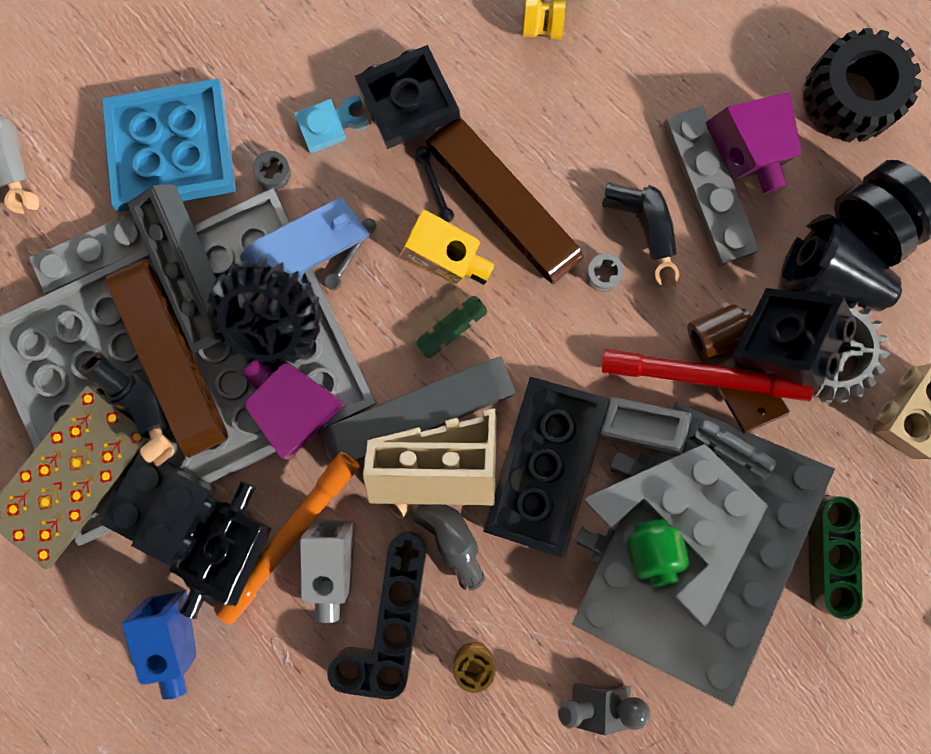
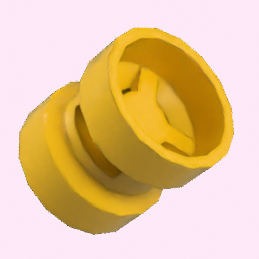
[522,0,566,41]

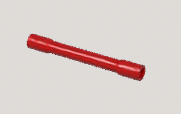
[602,349,814,402]

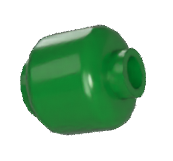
[627,520,689,587]

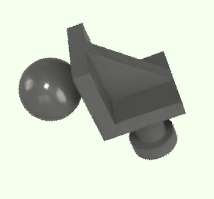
[558,683,650,736]

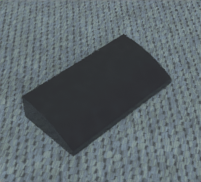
[483,377,610,557]

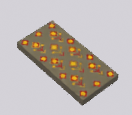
[0,385,151,569]

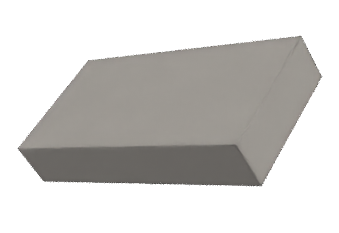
[600,396,692,455]

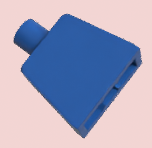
[122,590,196,700]

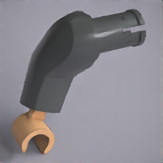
[389,504,485,591]

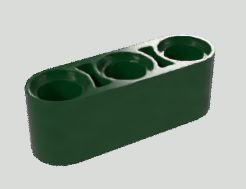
[808,495,863,619]

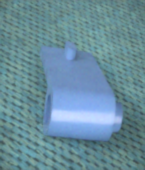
[240,197,370,281]

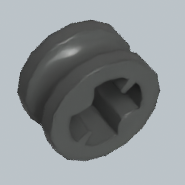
[253,151,291,191]

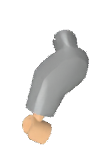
[0,115,39,214]

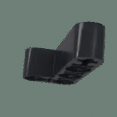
[327,531,427,700]

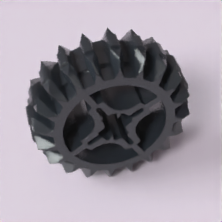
[206,257,323,368]

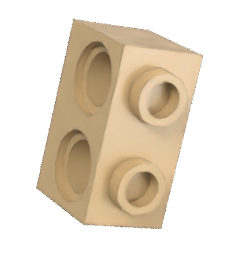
[872,363,931,459]

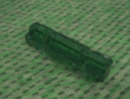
[416,295,488,358]

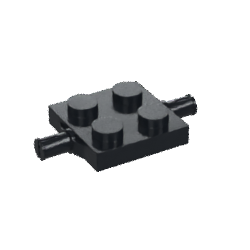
[169,481,272,619]

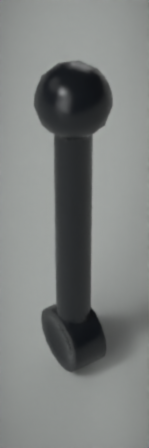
[415,146,454,223]

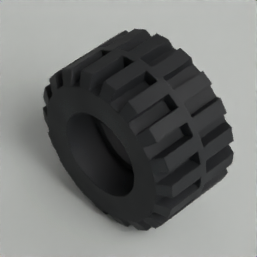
[803,28,922,142]

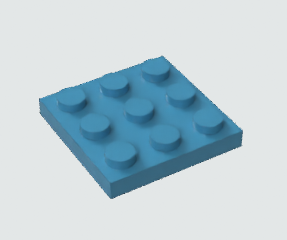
[102,78,236,212]

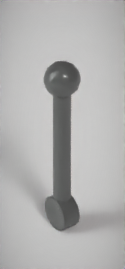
[324,218,376,290]

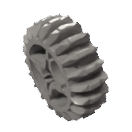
[812,301,890,403]

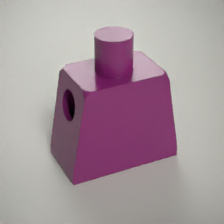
[705,92,801,194]
[242,359,346,459]

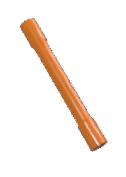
[214,452,359,624]

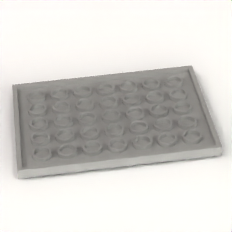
[0,188,377,546]

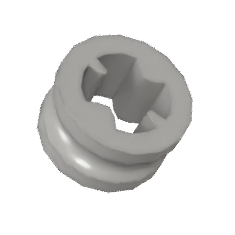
[586,253,624,292]

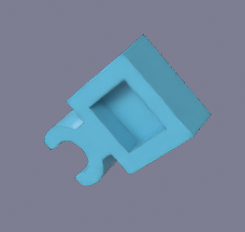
[295,95,370,153]

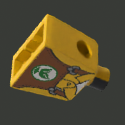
[398,209,495,285]

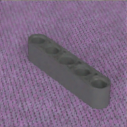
[319,356,517,462]

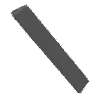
[128,184,222,353]

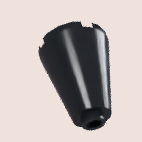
[781,214,902,312]

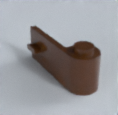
[687,304,790,434]

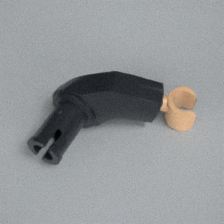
[602,182,679,286]
[80,352,174,466]

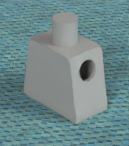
[300,520,354,623]

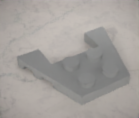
[585,444,768,627]

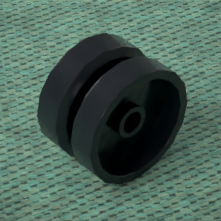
[834,160,931,267]

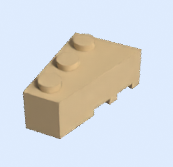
[363,408,496,505]

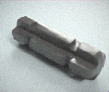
[694,421,776,481]

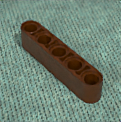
[425,118,584,284]
[105,259,229,458]

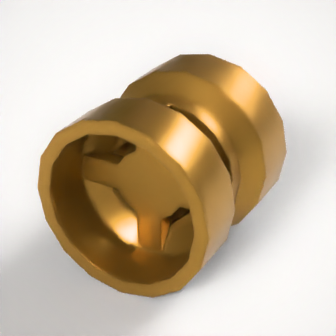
[454,642,495,693]

